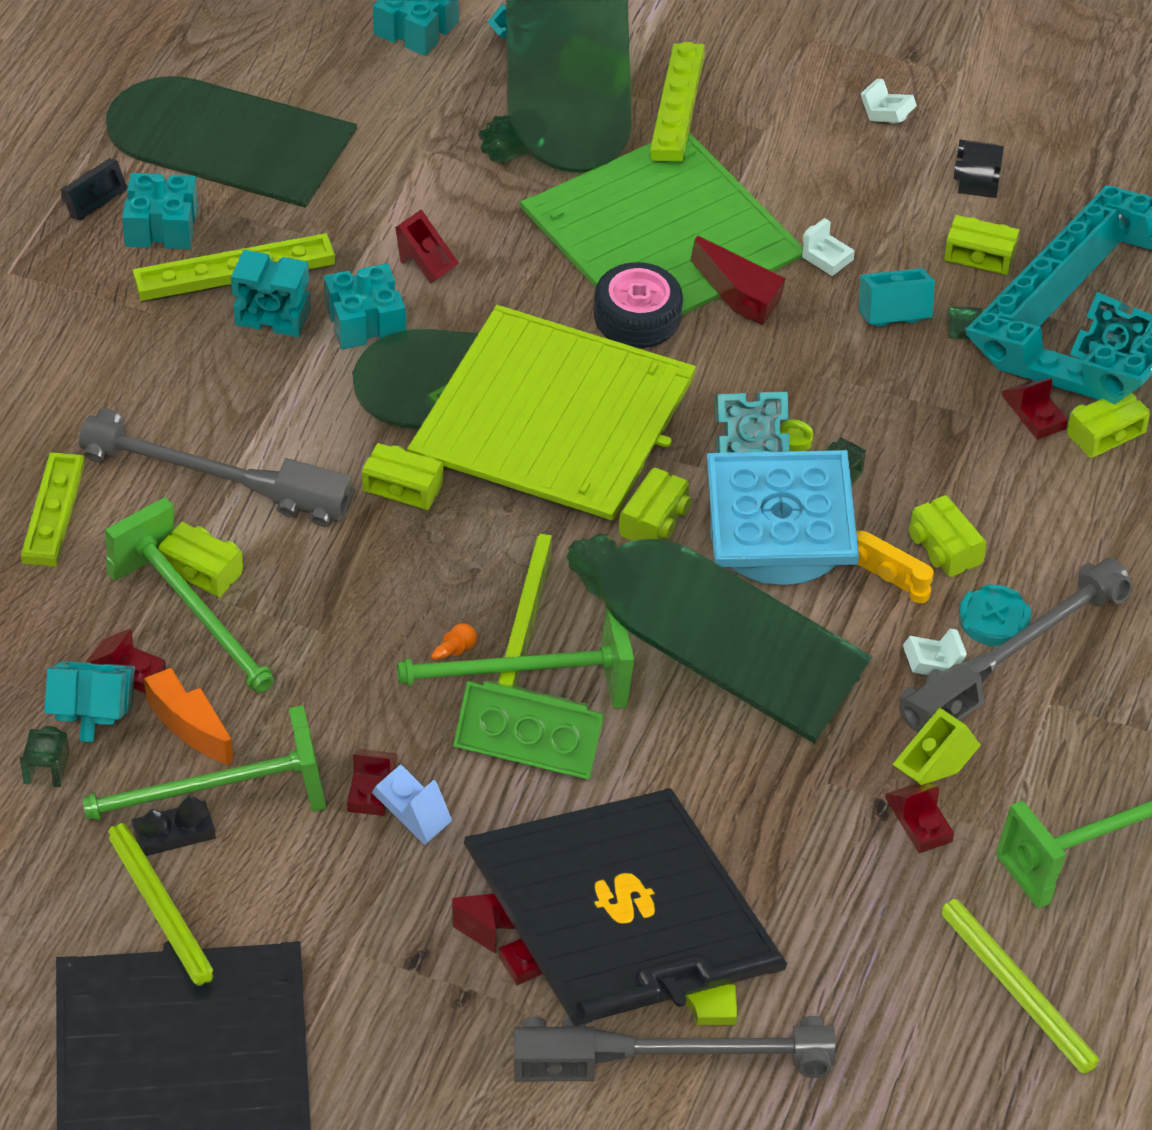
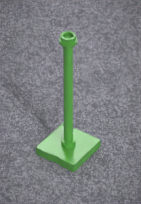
[105,497,274,693]
[397,604,634,708]
[83,705,327,821]
[995,801,1152,908]

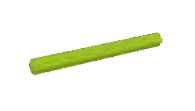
[108,823,213,986]
[941,899,1099,1074]

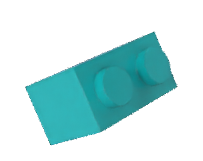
[858,268,935,326]

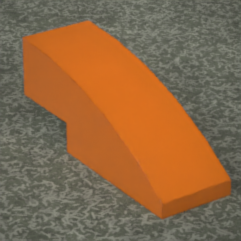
[144,668,233,765]

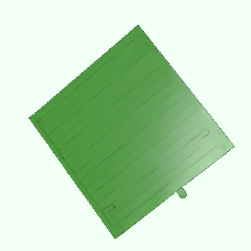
[520,132,803,316]

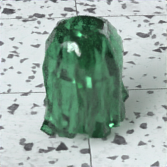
[478,110,547,165]
[567,533,635,602]

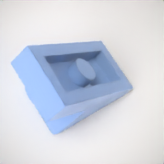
[372,764,452,845]

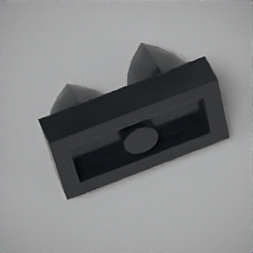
[60,158,128,220]
[131,795,216,856]

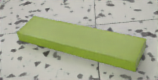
[21,452,85,567]

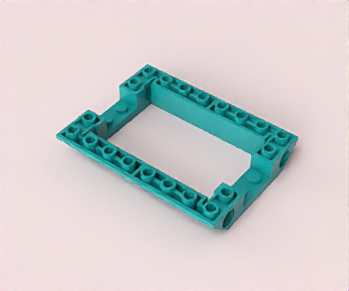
[965,185,1152,404]

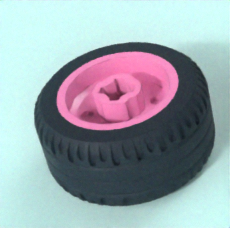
[593,262,683,348]

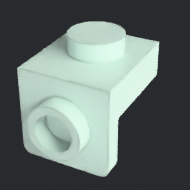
[861,79,917,124]
[802,218,855,276]
[903,629,967,675]

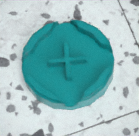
[959,584,1031,646]

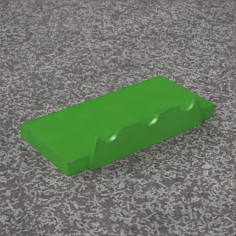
[453,681,605,780]

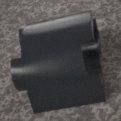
[954,139,1004,198]

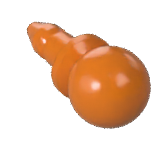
[431,623,478,660]

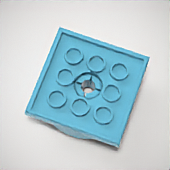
[707,450,859,585]

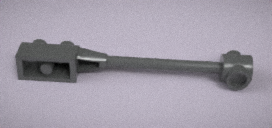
[79,408,355,527]
[899,558,1132,733]
[514,1016,835,1082]

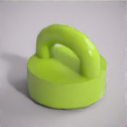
[780,419,813,451]

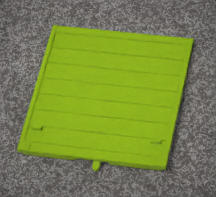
[407,304,696,520]

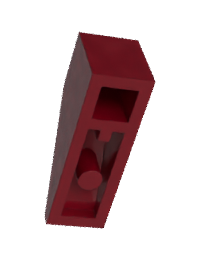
[690,236,786,325]

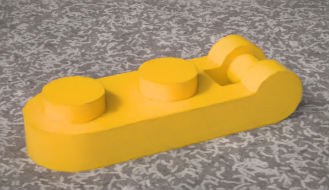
[856,531,934,603]

